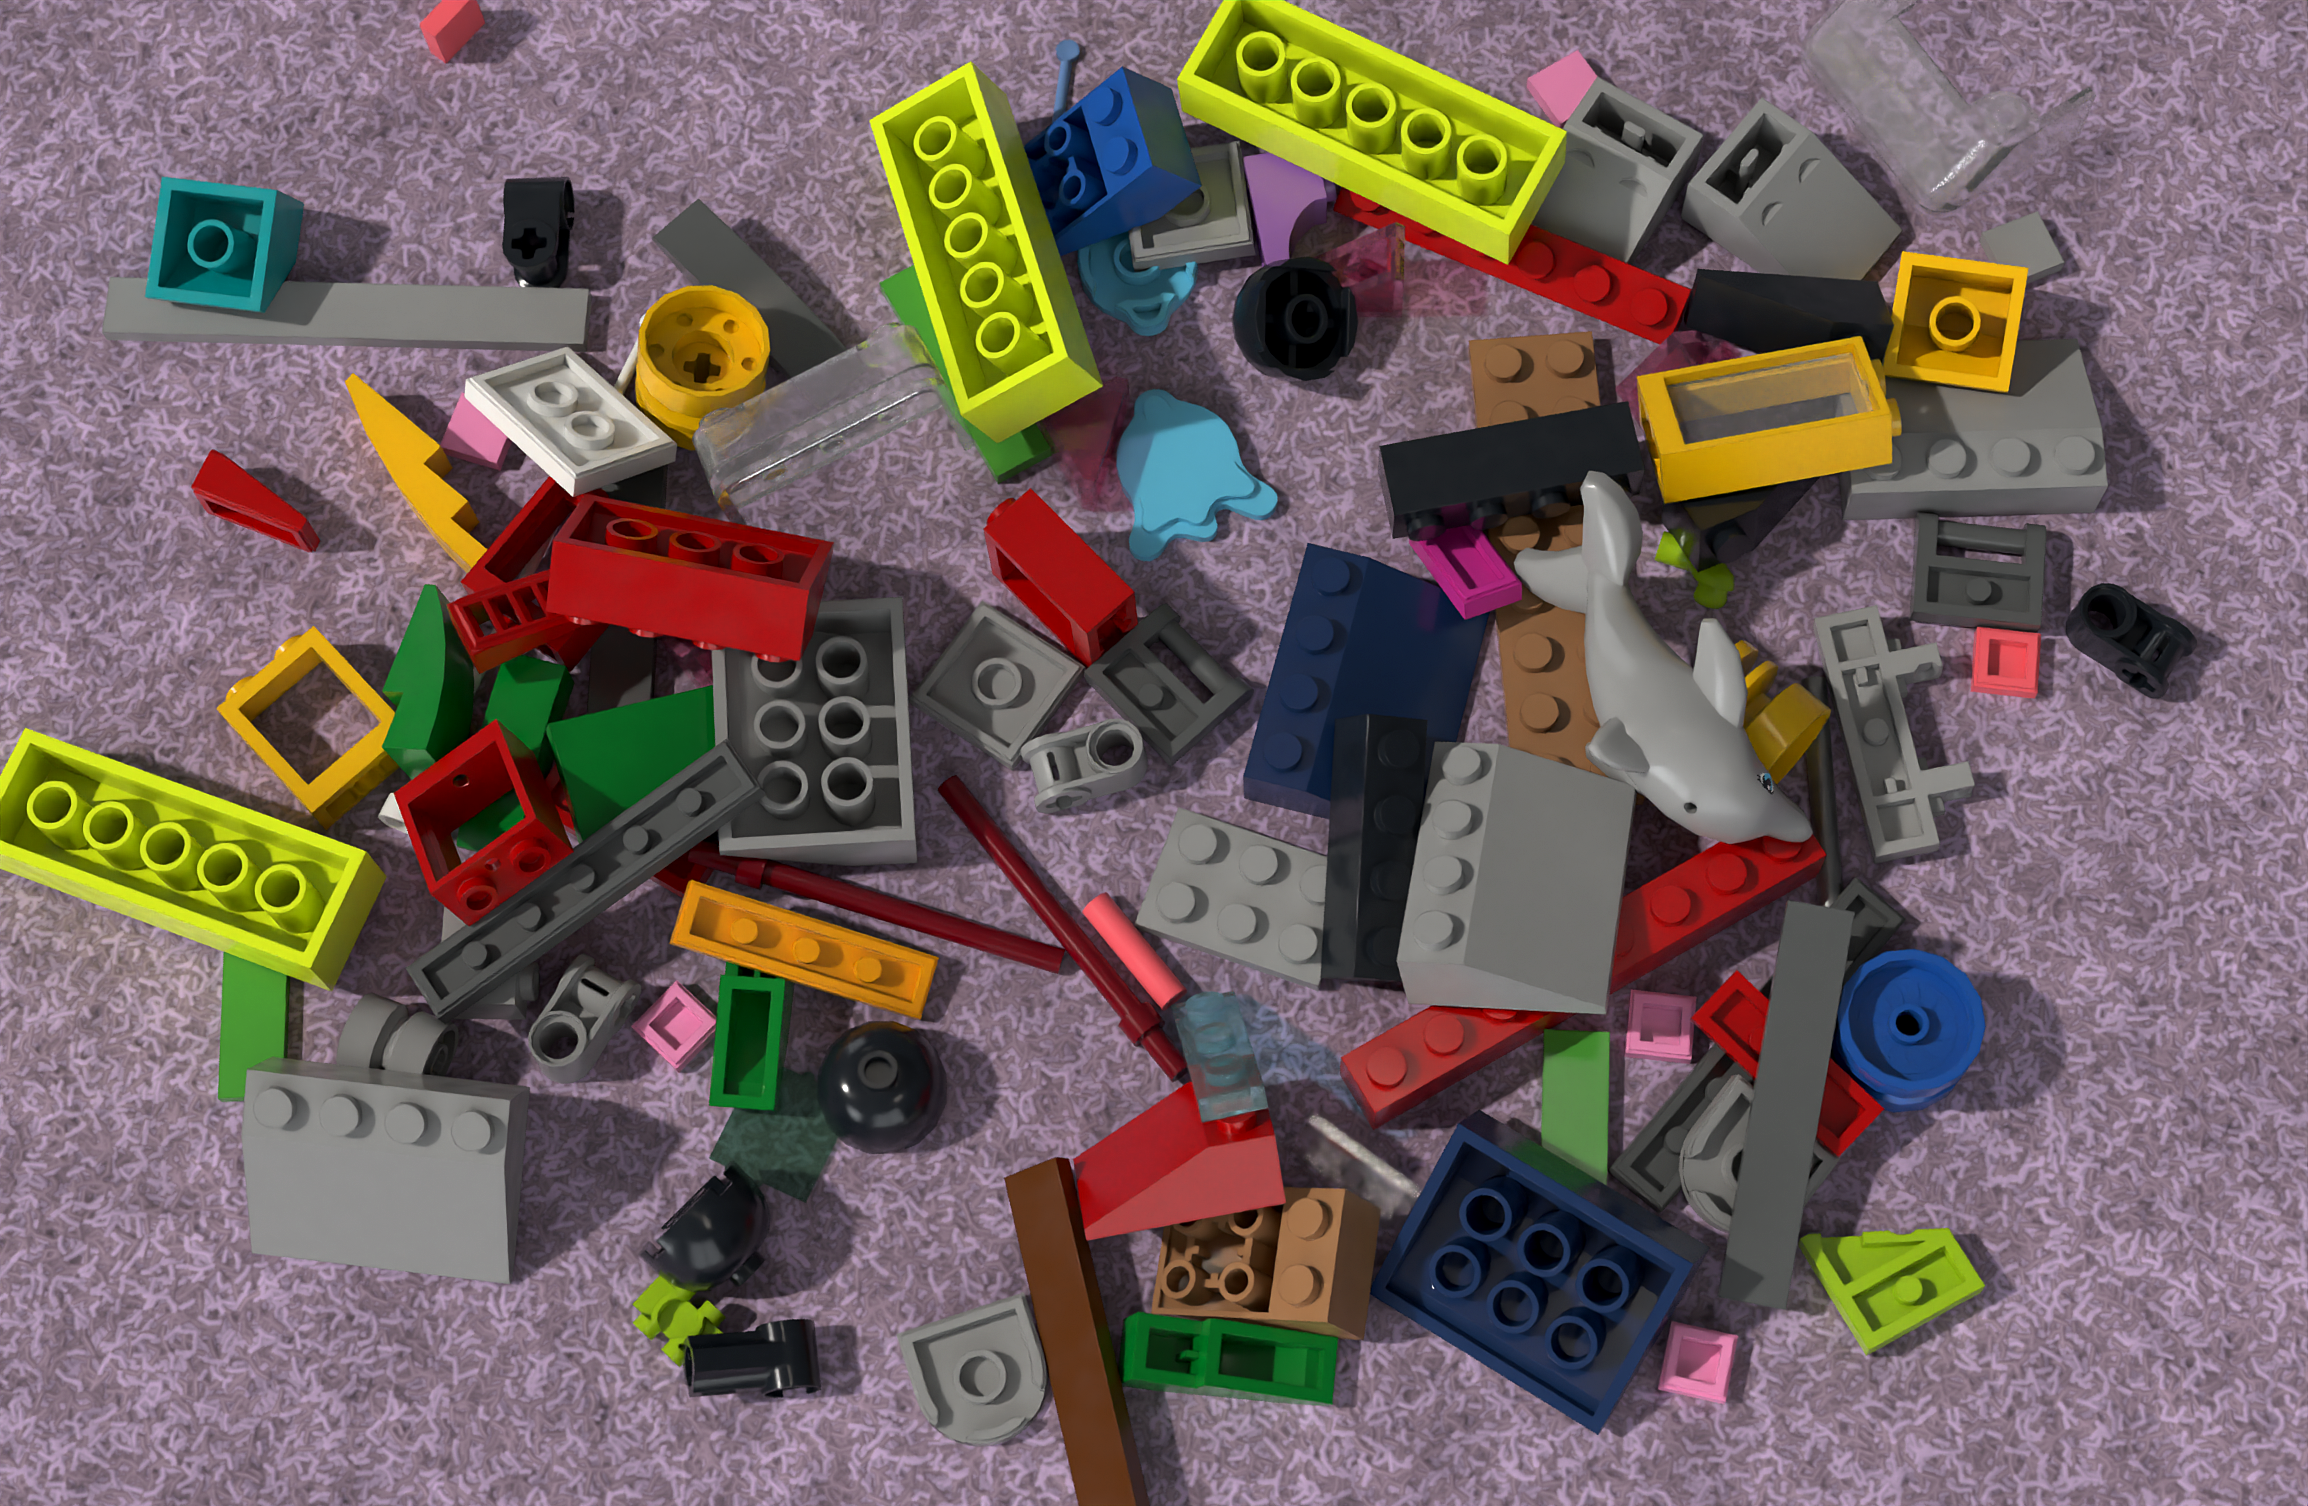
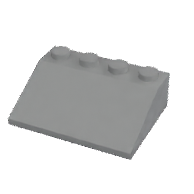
[1833,339,2108,520]
[712,597,918,867]
[1397,742,1637,1015]
[241,1057,530,1284]

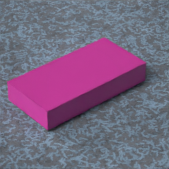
[1409,525,1522,620]

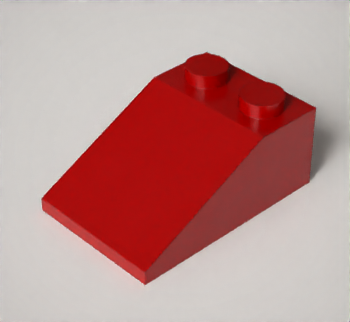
[1073,1067,1286,1241]

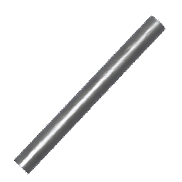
[1801,676,1843,907]

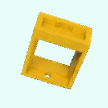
[216,626,400,830]

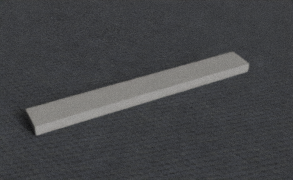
[102,277,592,352]

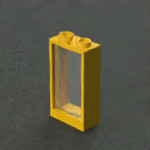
[1636,336,1902,504]

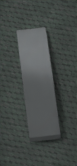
[652,198,869,416]

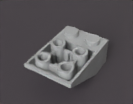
[1531,77,1704,265]
[1681,98,1903,280]

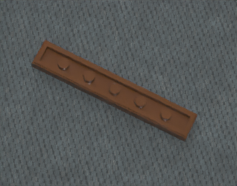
[1004,1157,1150,1506]

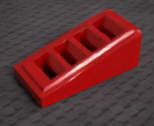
[191,449,320,553]
[446,569,583,674]

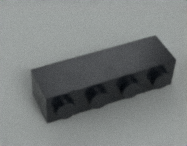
[1378,401,1645,541]
[1320,714,1428,982]

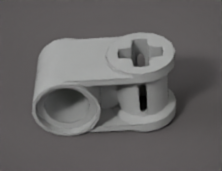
[1020,718,1148,814]
[528,953,641,1084]

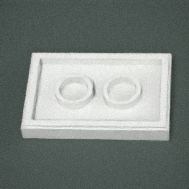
[464,347,677,497]

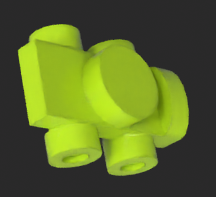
[632,1276,726,1367]

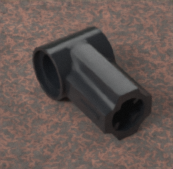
[683,1319,821,1398]

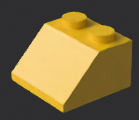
[1883,251,2029,393]

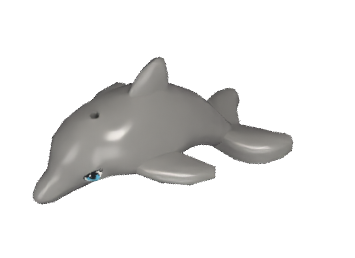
[1514,470,1813,844]

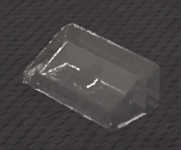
[1287,1114,1422,1239]

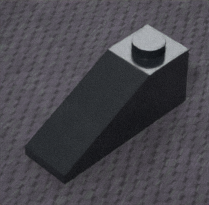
[1683,269,1894,363]
[1661,414,1833,572]

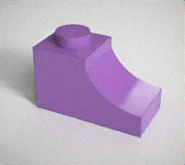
[1243,152,1337,267]

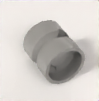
[336,993,459,1077]

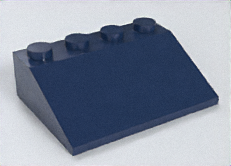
[1243,543,1490,819]
[1370,1110,1710,1435]

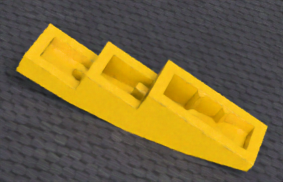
[345,373,488,573]

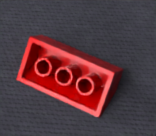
[546,494,834,662]

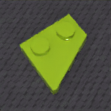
[1798,1228,1985,1356]

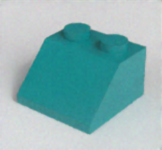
[145,177,304,313]

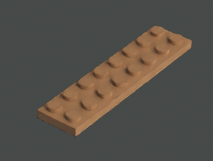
[1468,331,1644,805]

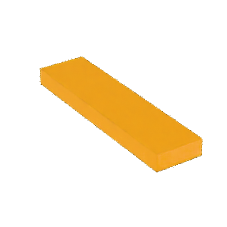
[669,880,939,1020]

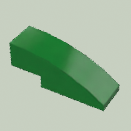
[382,584,475,780]
[456,655,575,852]
[709,962,795,1111]
[1118,1312,1338,1406]

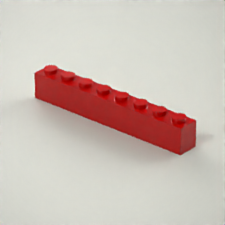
[1340,833,1827,1130]

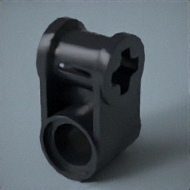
[502,177,575,288]
[2066,583,2197,699]

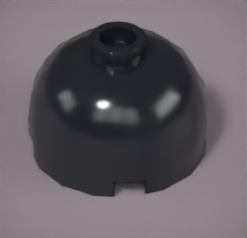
[1231,256,1358,382]
[817,1021,947,1154]
[638,1160,770,1292]

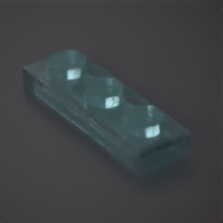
[1171,991,1268,1123]

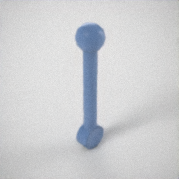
[1052,40,1080,123]

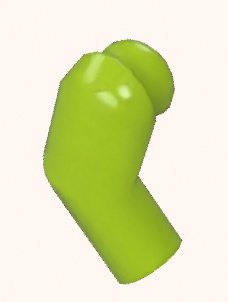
[1655,531,1735,609]

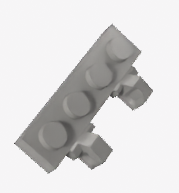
[1813,605,1975,864]

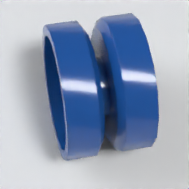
[1830,949,1986,1113]

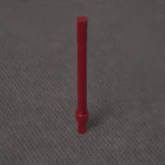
[938,775,1192,1082]
[688,840,1065,974]

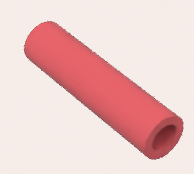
[1082,892,1187,1011]

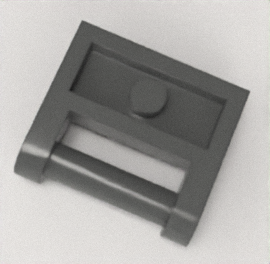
[1909,512,2046,633]
[1084,603,1254,767]

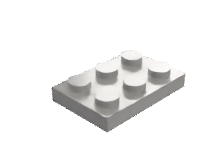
[1135,807,1327,991]

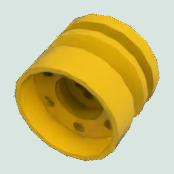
[635,285,770,451]
[1735,640,1831,784]

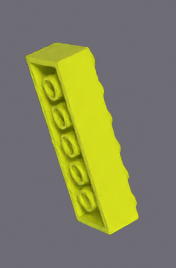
[1177,0,1567,265]
[869,61,1103,444]
[0,728,387,992]

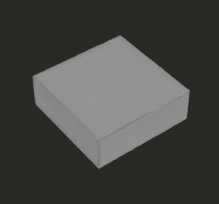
[1979,211,2065,284]

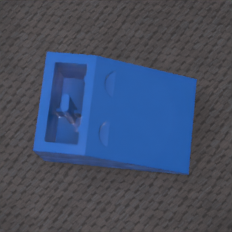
[1024,66,1202,256]

